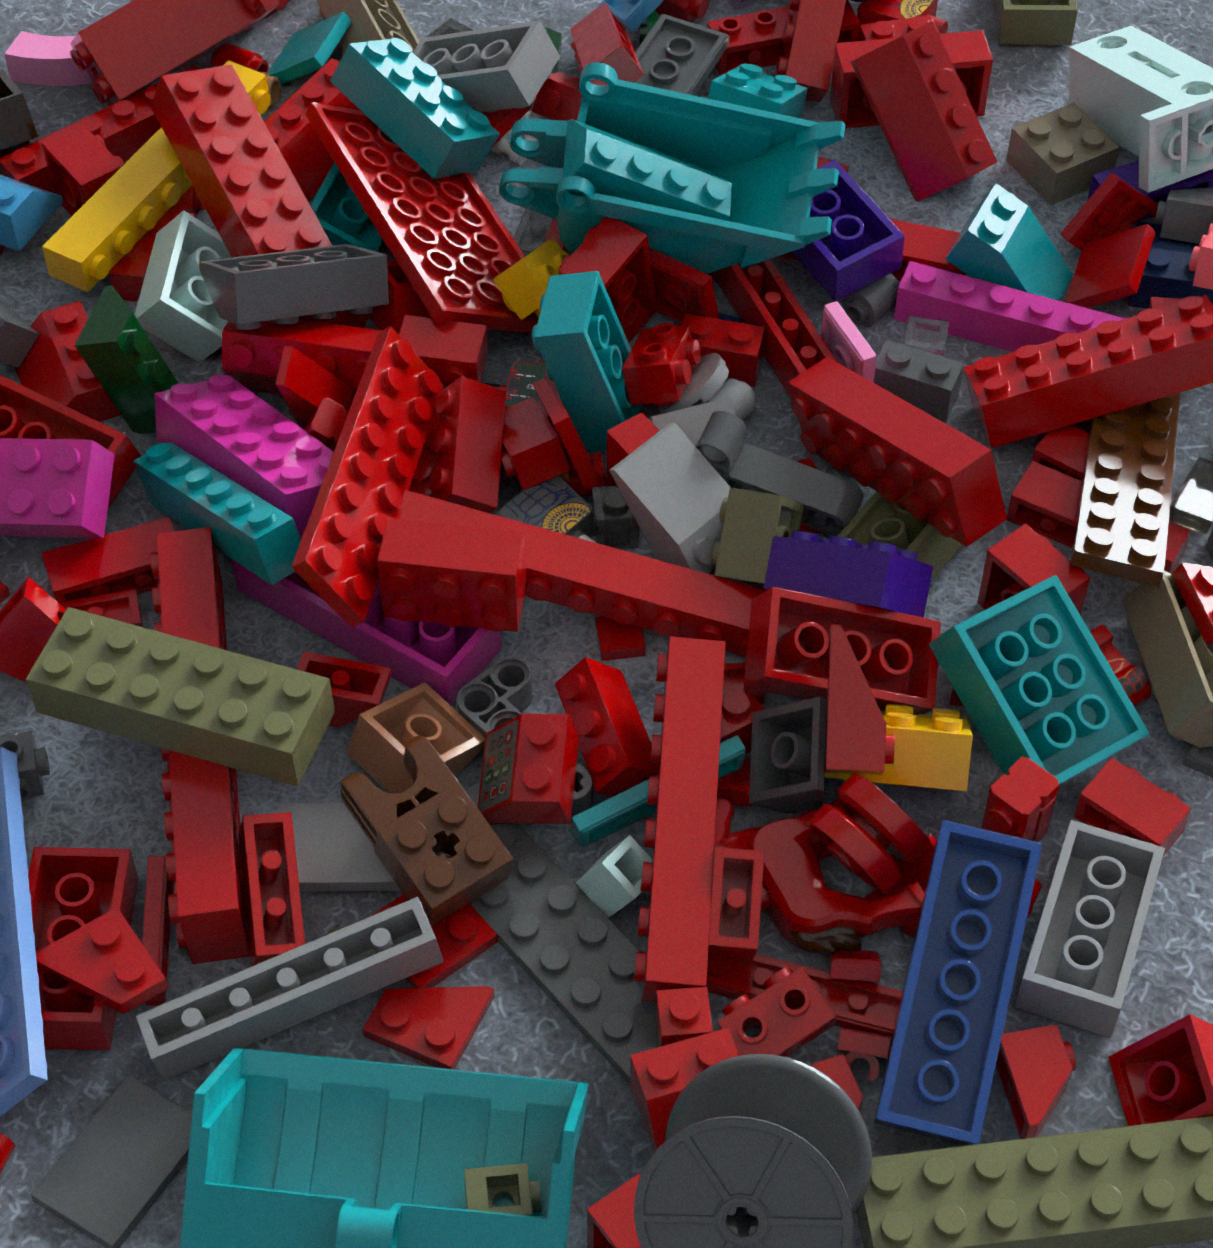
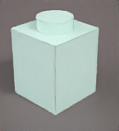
[576,835,652,918]

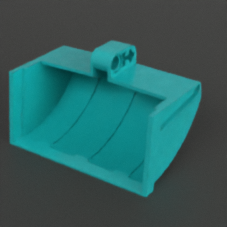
[180,1048,589,1248]

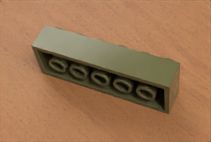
[26,607,335,786]

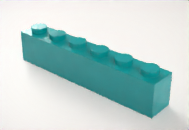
[133,442,301,585]

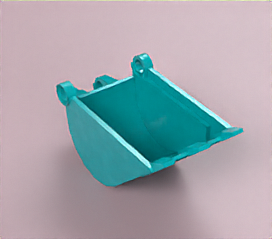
[499,62,845,274]

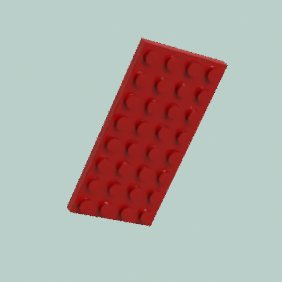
[305,102,539,333]

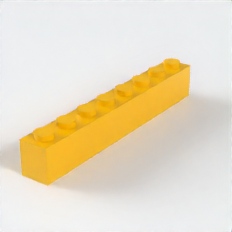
[42,60,270,292]

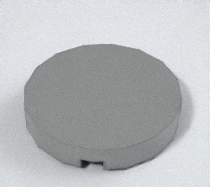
[655,353,729,414]

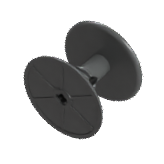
[634,1054,872,1248]

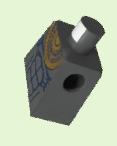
[494,476,597,543]

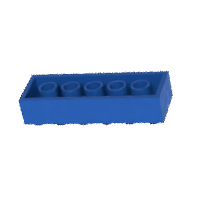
[873,820,1043,1146]

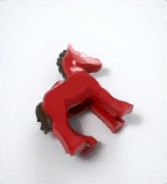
[714,797,924,953]

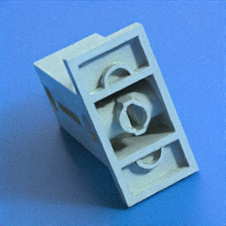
[1069,26,1213,193]

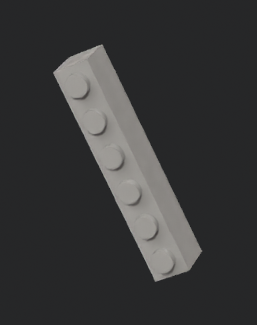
[136,897,444,1081]

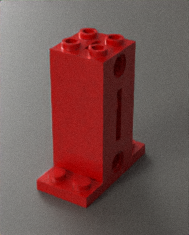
[70,0,279,106]

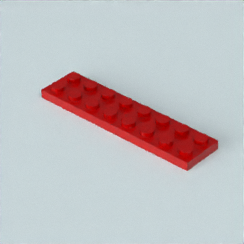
[291,326,444,627]

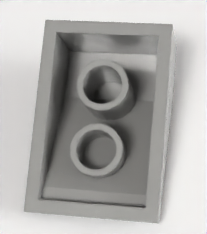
[610,423,731,574]

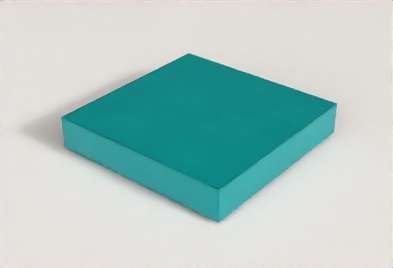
[267,11,351,85]

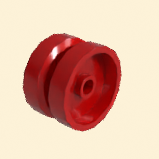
[806,772,932,895]

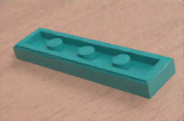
[572,735,746,848]

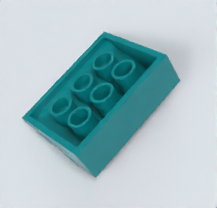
[928,575,1150,784]

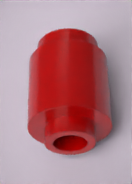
[211,43,269,73]

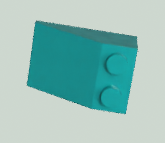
[945,183,1073,301]

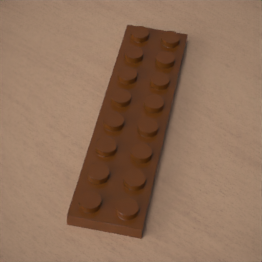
[1070,392,1181,587]

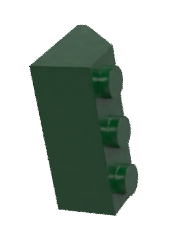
[74,286,179,434]

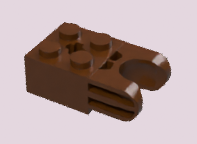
[340,735,514,926]

